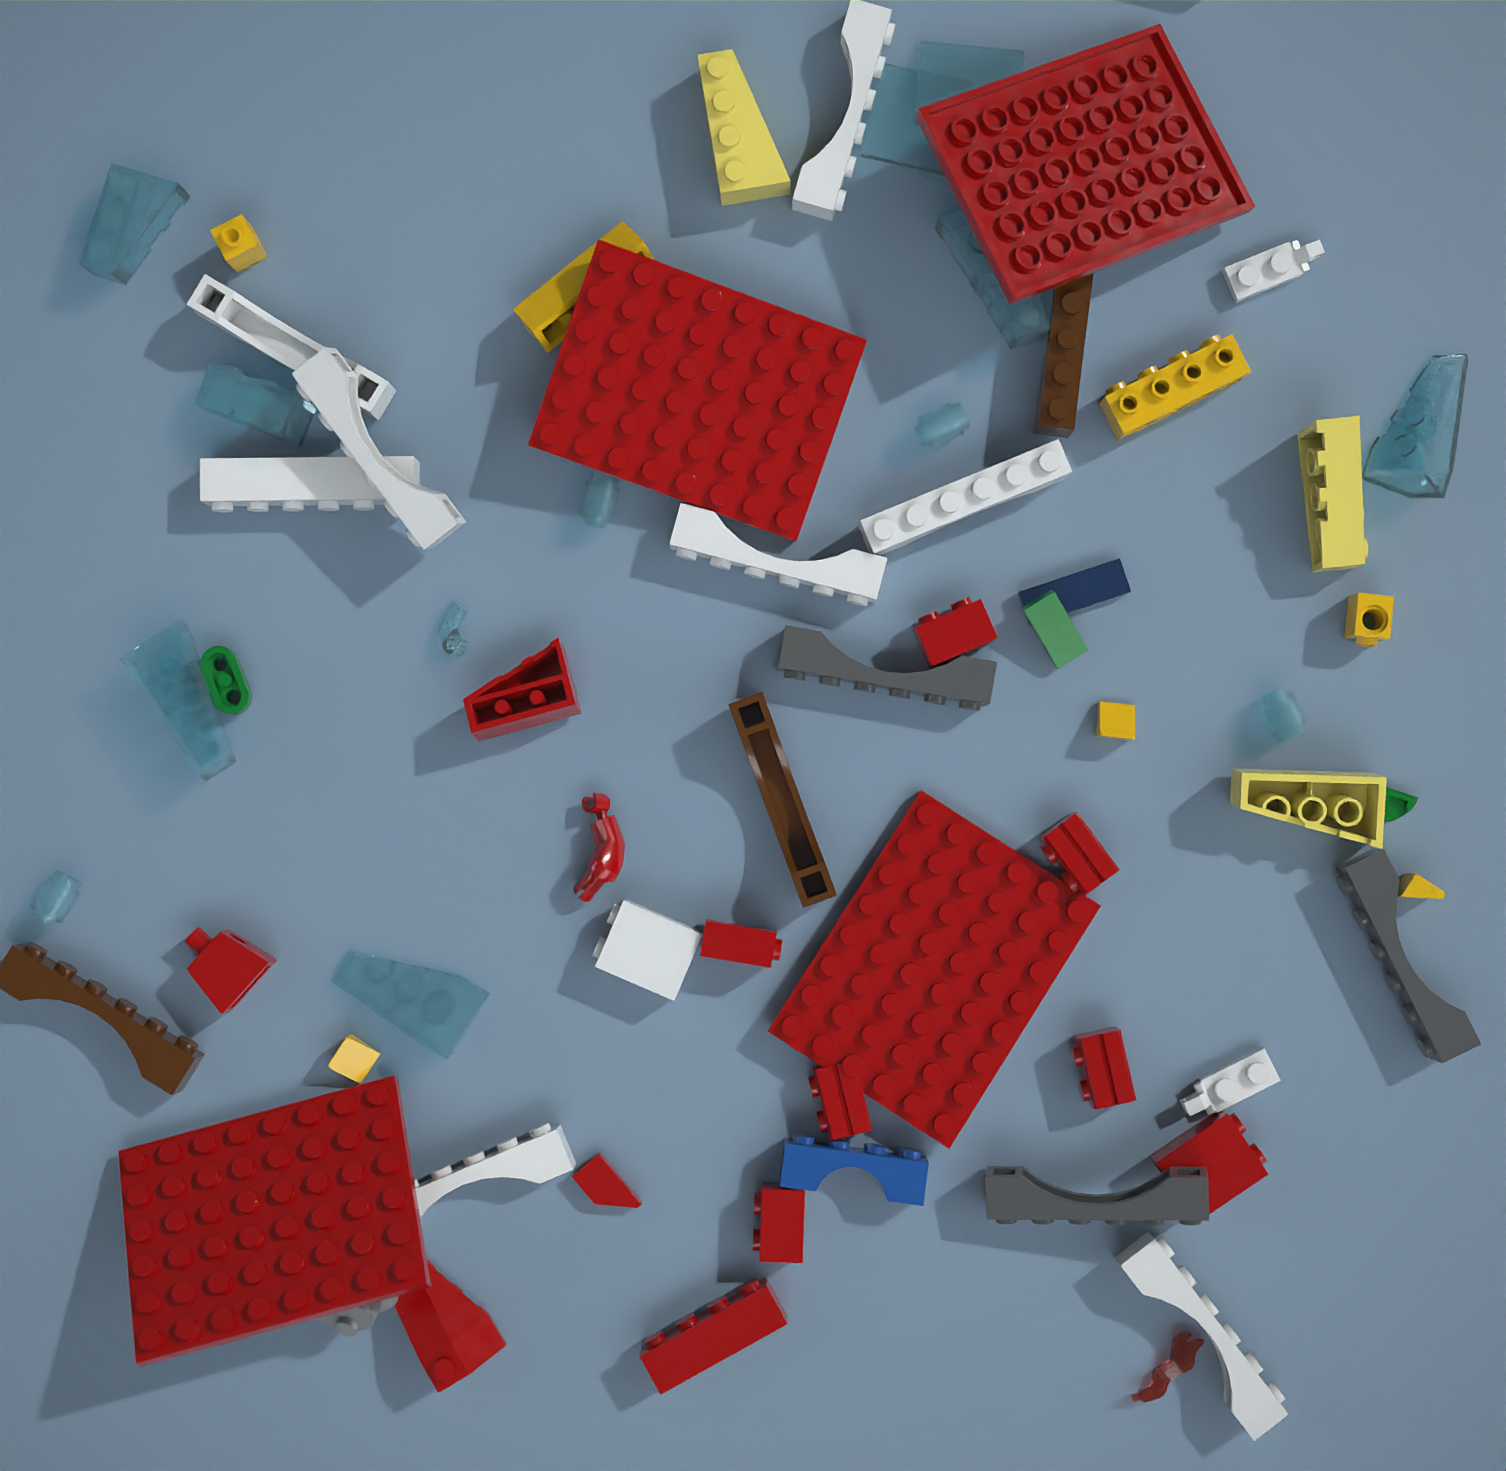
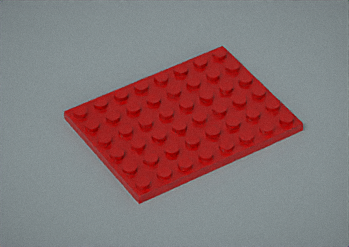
[915,24,1255,305]
[527,239,867,542]
[767,790,1101,1149]
[118,1075,431,1367]

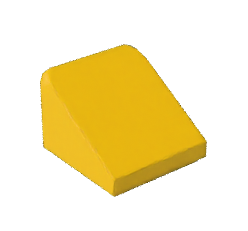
[1095,701,1135,740]
[1397,873,1446,899]
[327,1034,381,1084]

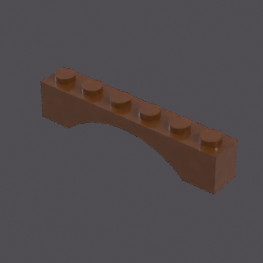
[1033,273,1093,438]
[729,692,837,908]
[0,942,205,1096]

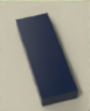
[1018,558,1131,626]

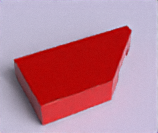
[572,1152,642,1208]

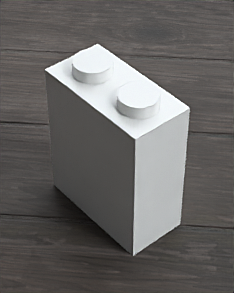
[593,899,704,1001]

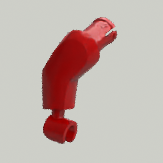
[573,793,625,902]

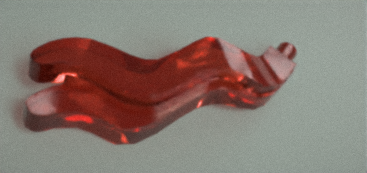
[1131,1330,1204,1403]

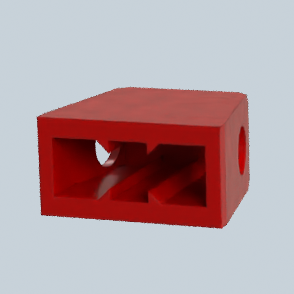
[184,927,277,1014]

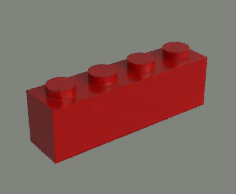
[639,1277,788,1395]

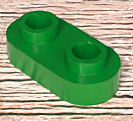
[200,646,252,715]

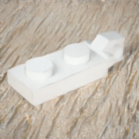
[1222,240,1325,303]
[1179,1047,1281,1116]

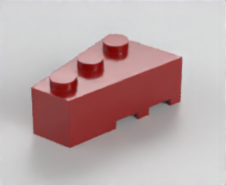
[463,637,582,742]

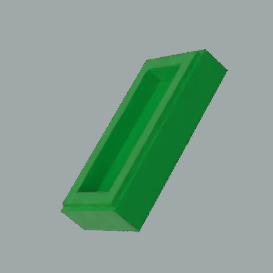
[1021,589,1088,669]

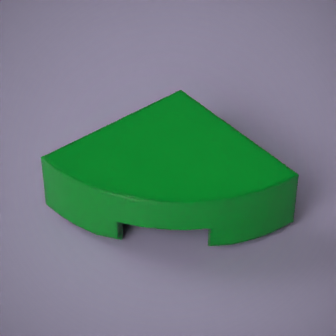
[1384,787,1418,822]

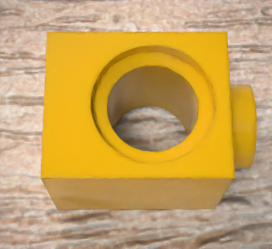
[210,214,268,273]
[1344,593,1394,647]

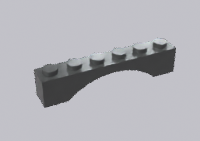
[778,625,997,711]
[1335,848,1481,1063]
[985,1166,1210,1226]

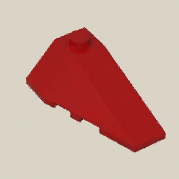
[394,1259,507,1393]

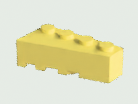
[698,49,791,206]
[1297,415,1368,573]
[1230,768,1387,849]

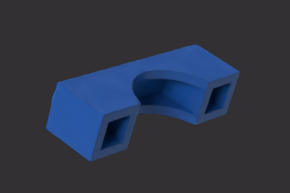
[779,1133,929,1206]

